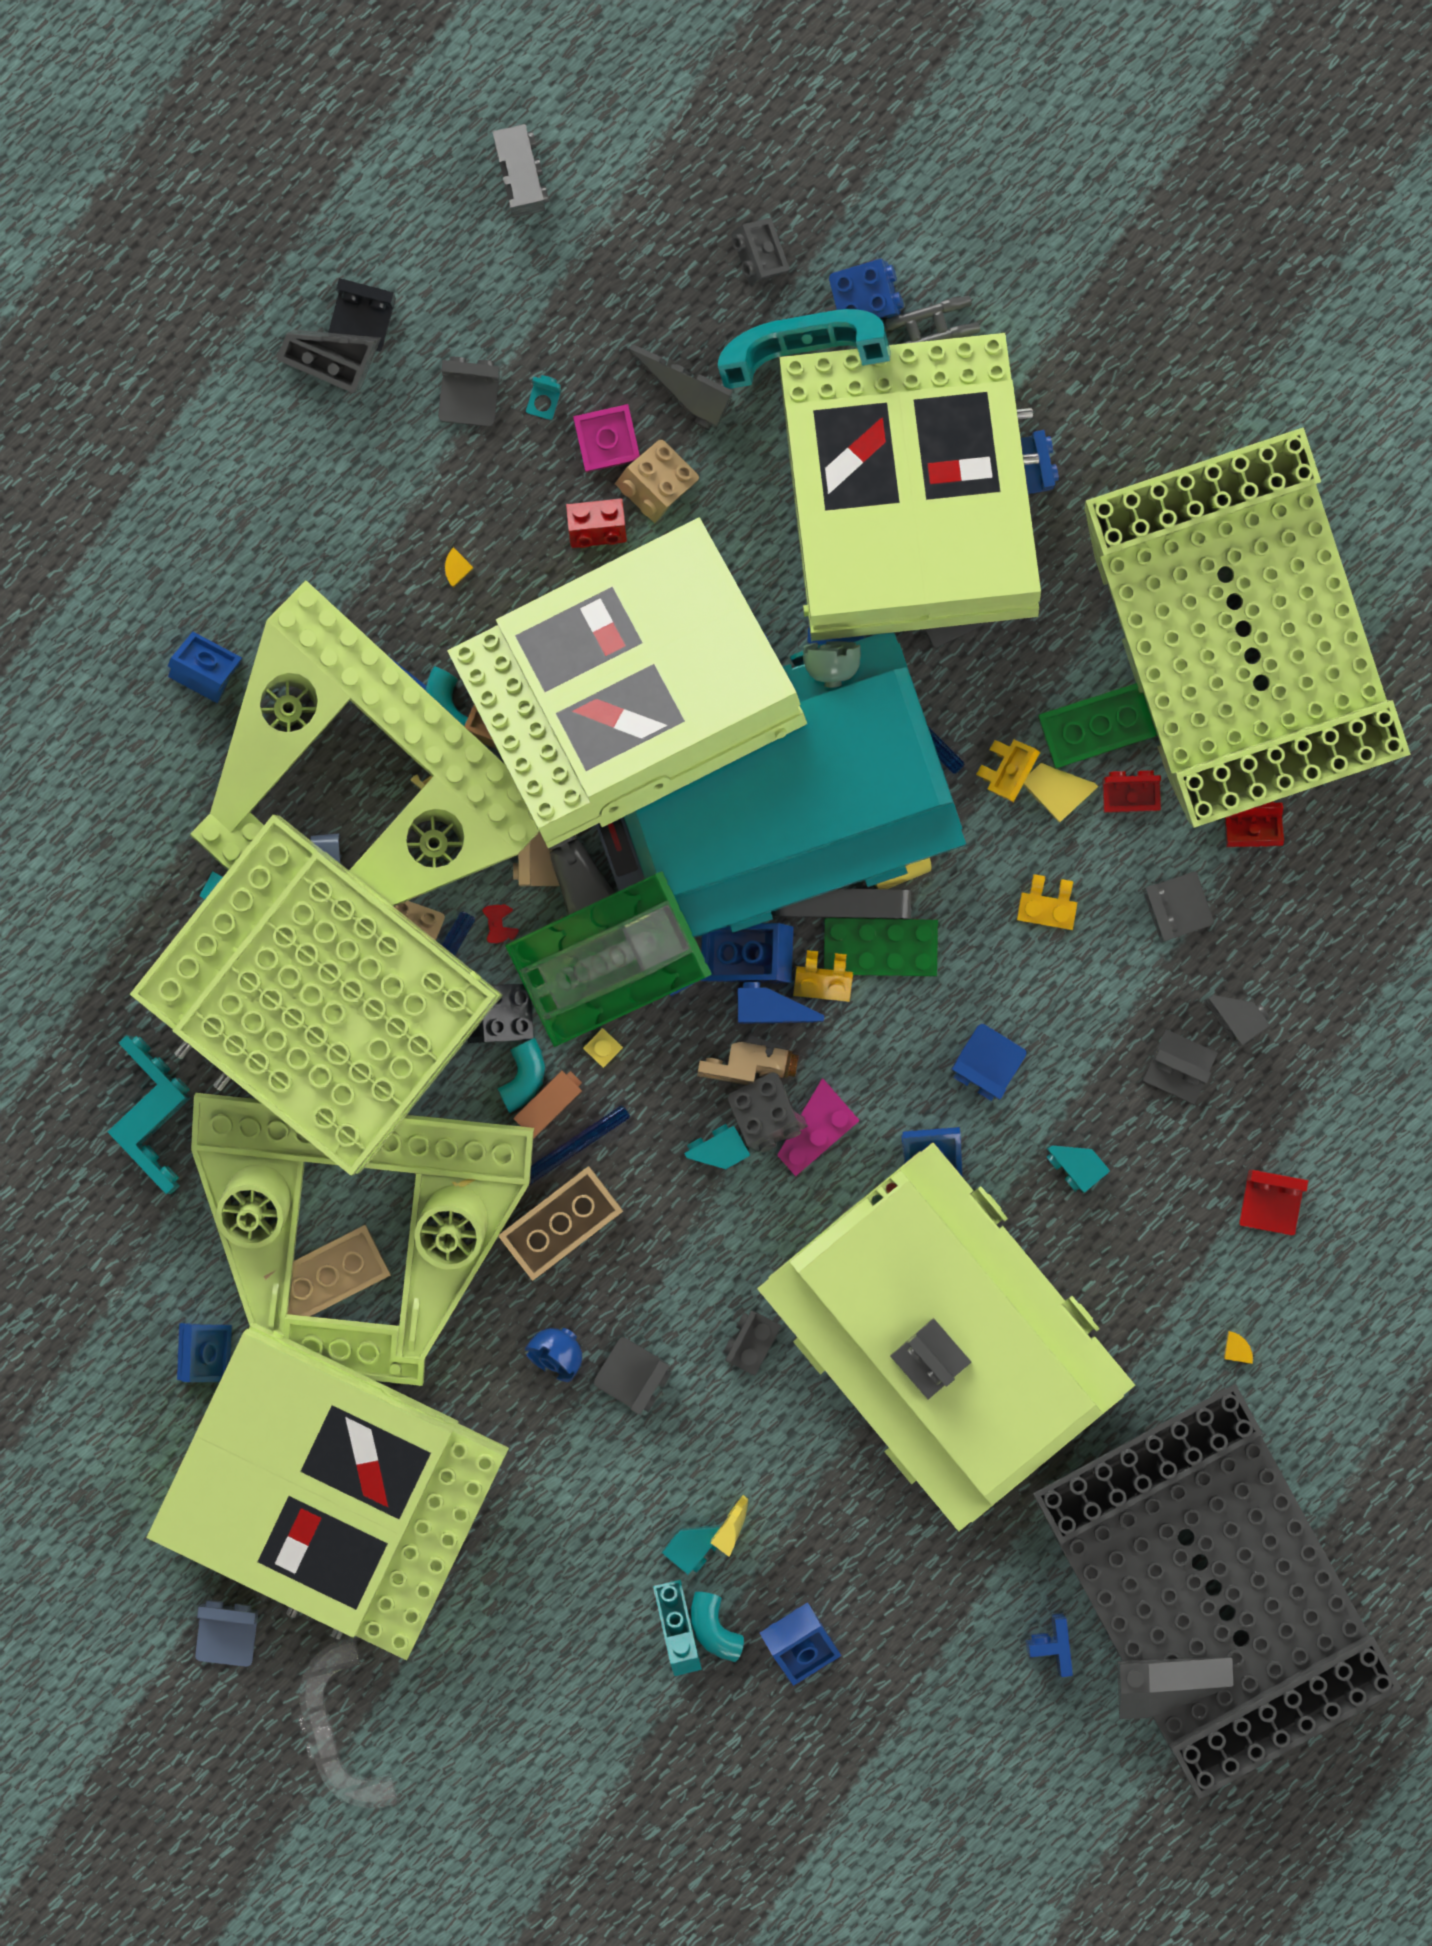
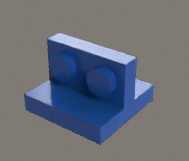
[168,631,242,703]
[901,1127,962,1176]
[177,1323,232,1382]
[1026,1613,1073,1677]

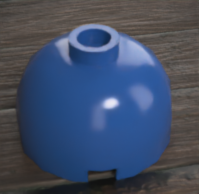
[525,1328,582,1382]

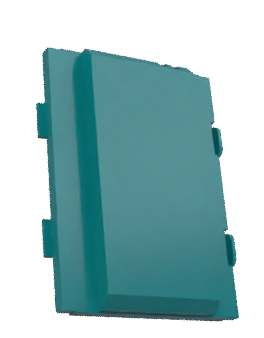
[624,632,966,938]

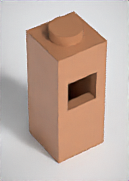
[513,1071,582,1139]

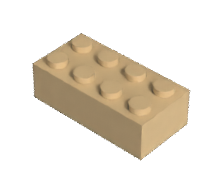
[498,1166,623,1281]

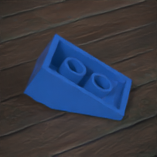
[701,923,793,983]
[737,982,824,1024]

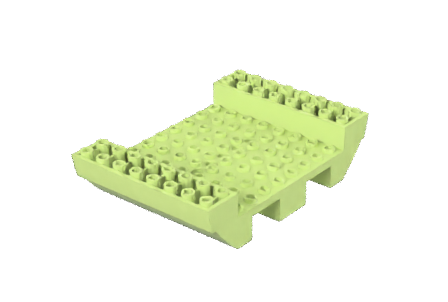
[1085,427,1411,828]

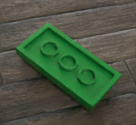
[1038,683,1158,769]
[824,918,938,977]

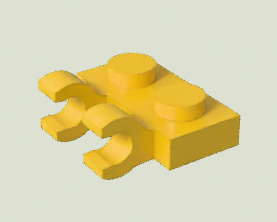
[976,739,1040,802]
[1017,874,1078,930]
[793,950,853,1002]

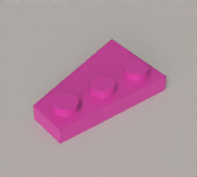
[777,1078,860,1176]

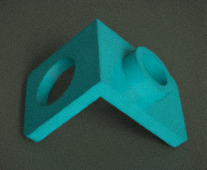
[526,375,561,420]

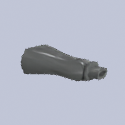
[548,835,616,915]

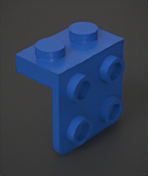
[829,259,904,318]
[1020,430,1059,495]
[950,1024,1026,1101]

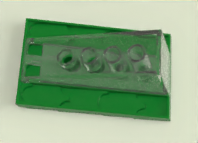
[505,871,712,1047]

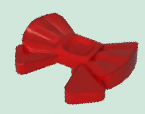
[482,904,519,944]

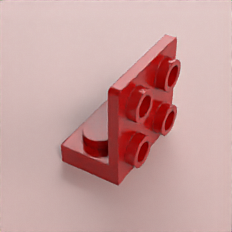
[1239,1170,1309,1235]

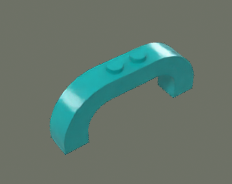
[718,309,891,389]

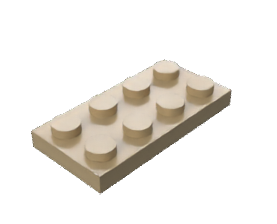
[264,1225,391,1317]

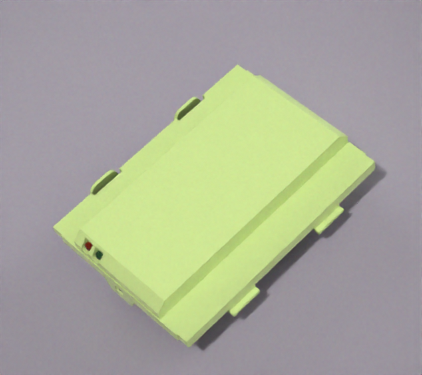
[757,1142,1135,1531]

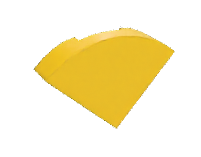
[445,547,473,588]
[1224,1331,1253,1364]

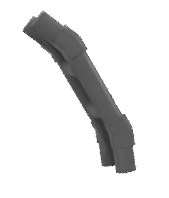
[883,296,980,344]

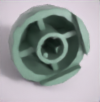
[803,641,861,687]

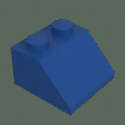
[760,1603,841,1686]

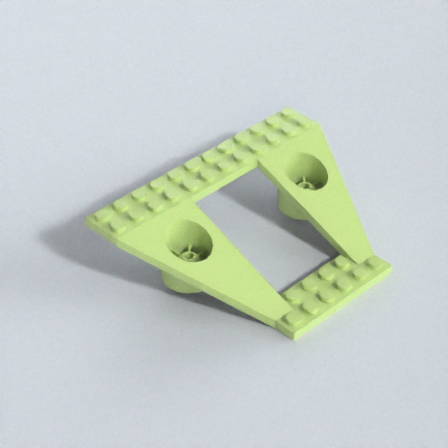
[190,580,539,907]
[191,1093,534,1386]

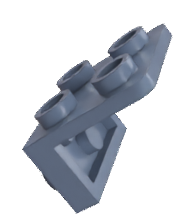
[195,1600,259,1667]

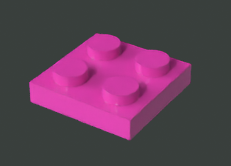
[573,404,640,473]

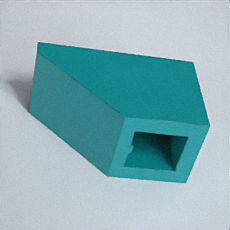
[684,1124,750,1169]
[1046,1145,1110,1193]
[662,1525,721,1575]

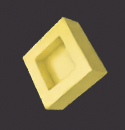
[583,1028,623,1068]

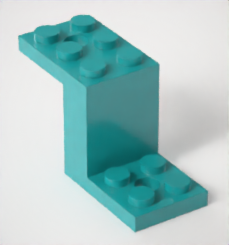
[107,1035,191,1194]

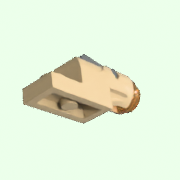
[697,1036,799,1085]

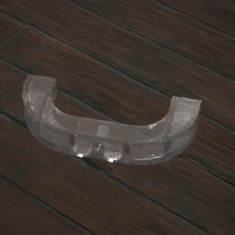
[299,1636,399,1808]

